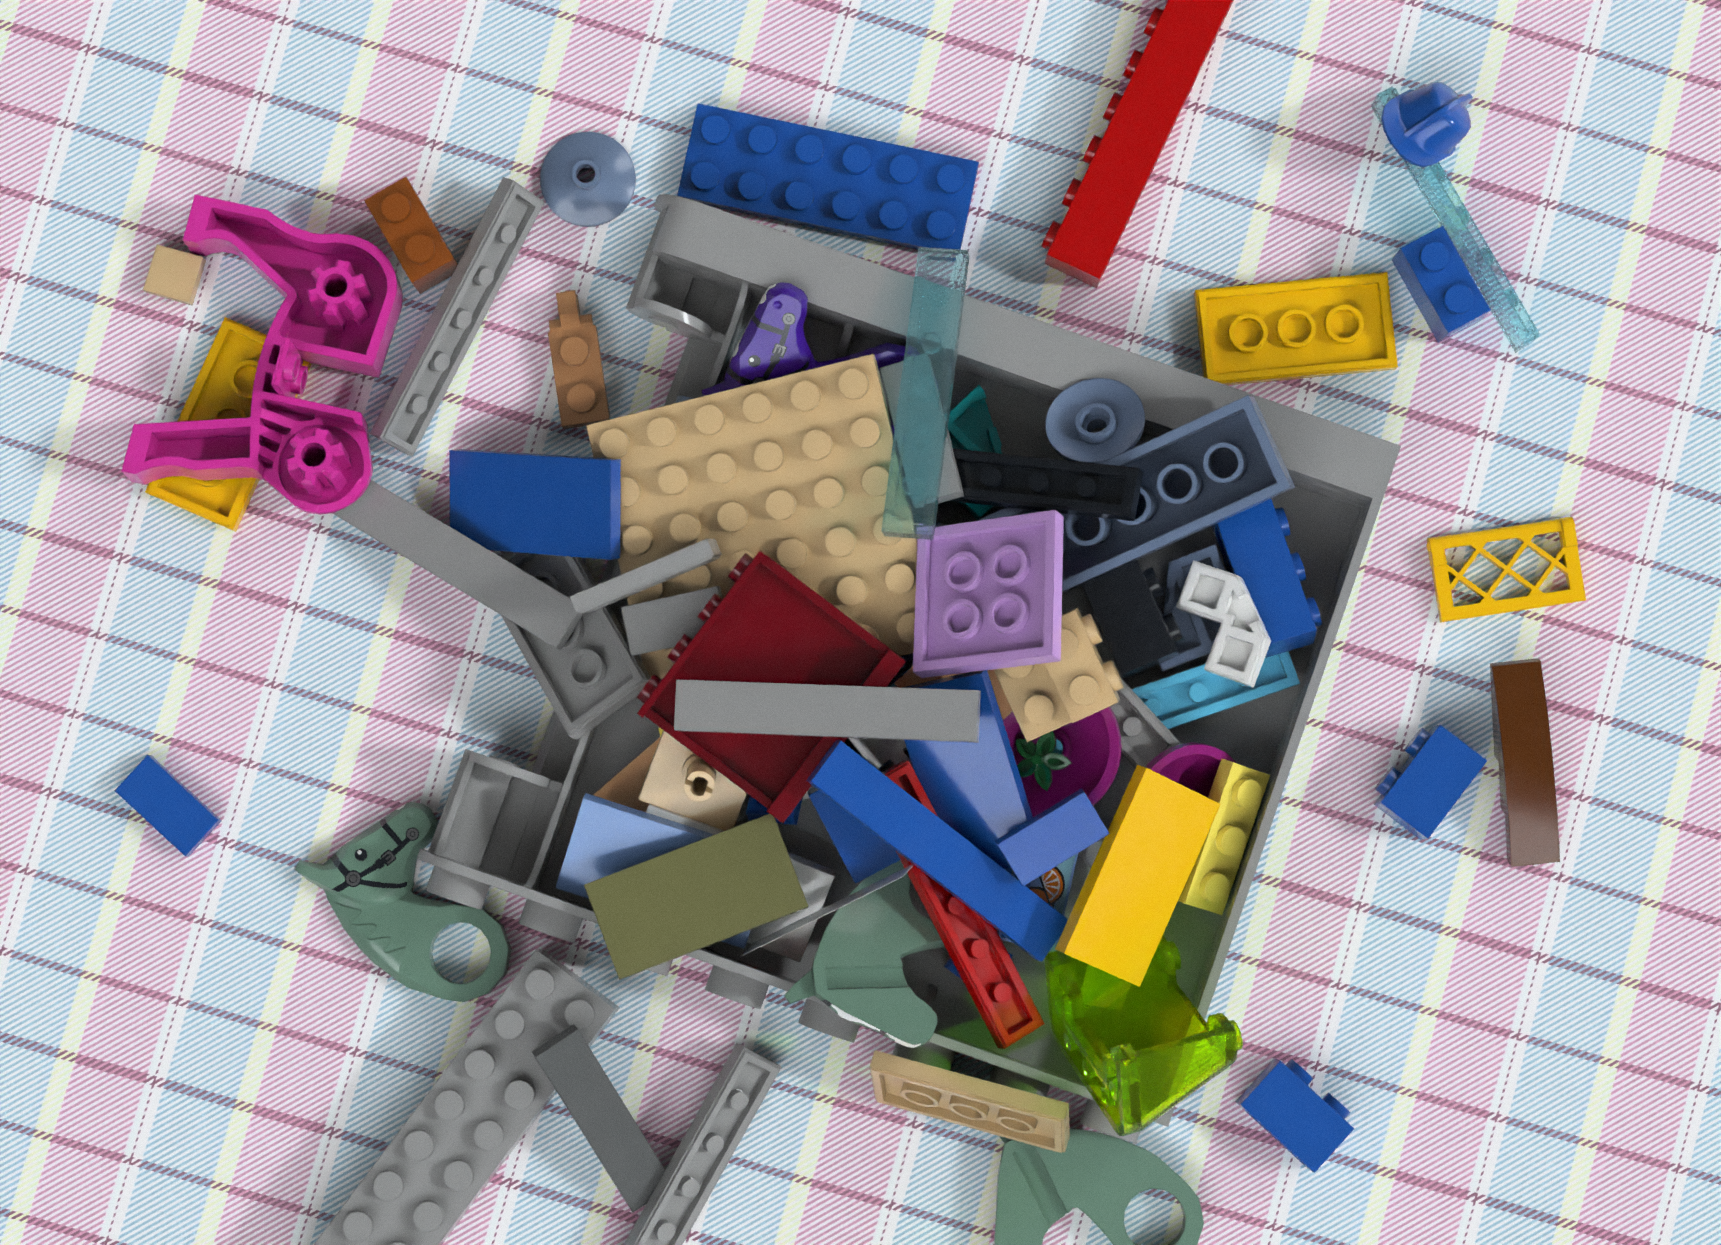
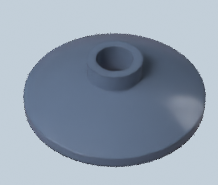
[540,132,636,227]
[1045,378,1145,464]

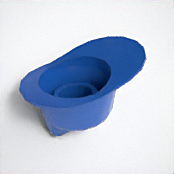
[1381,82,1473,167]

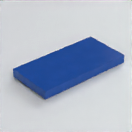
[449,449,621,560]
[902,670,1033,869]

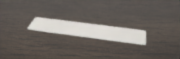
[740,864,913,956]

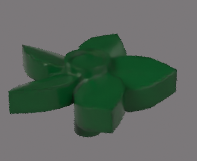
[1016,731,1072,791]

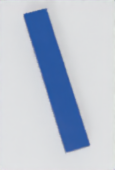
[806,740,1068,962]

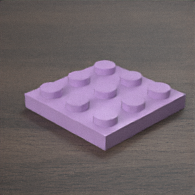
[913,510,1064,678]

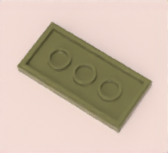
[584,814,808,980]

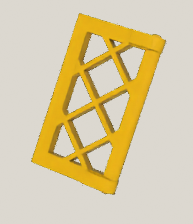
[1426,516,1586,623]

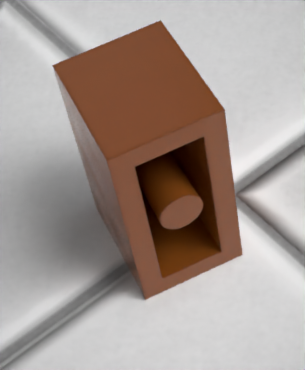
[364,177,458,294]

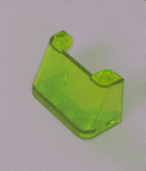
[1045,935,1243,1136]

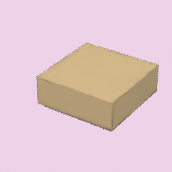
[143,244,206,306]

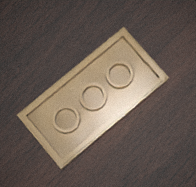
[870,1050,1070,1153]

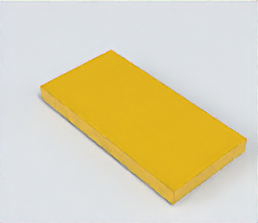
[1194,272,1398,386]
[145,317,312,532]
[1055,765,1221,987]

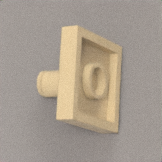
[638,730,747,831]

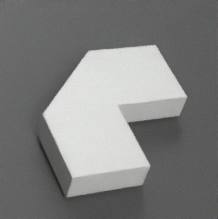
[1176,560,1271,688]

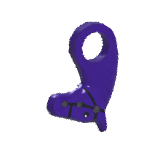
[702,282,939,442]

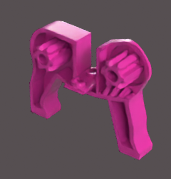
[121,194,403,515]

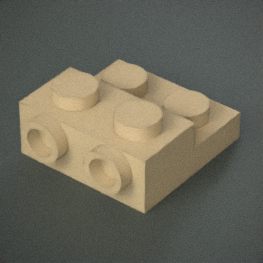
[993,607,1124,742]

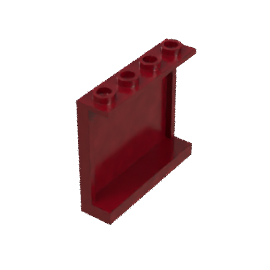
[636,550,906,823]

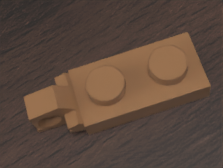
[548,290,611,429]

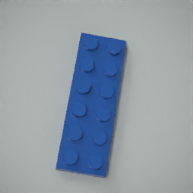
[677,103,979,258]

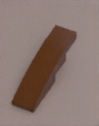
[1490,658,1560,867]

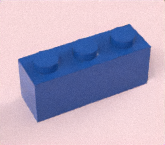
[1212,499,1322,658]

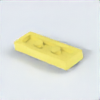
[1178,759,1270,915]

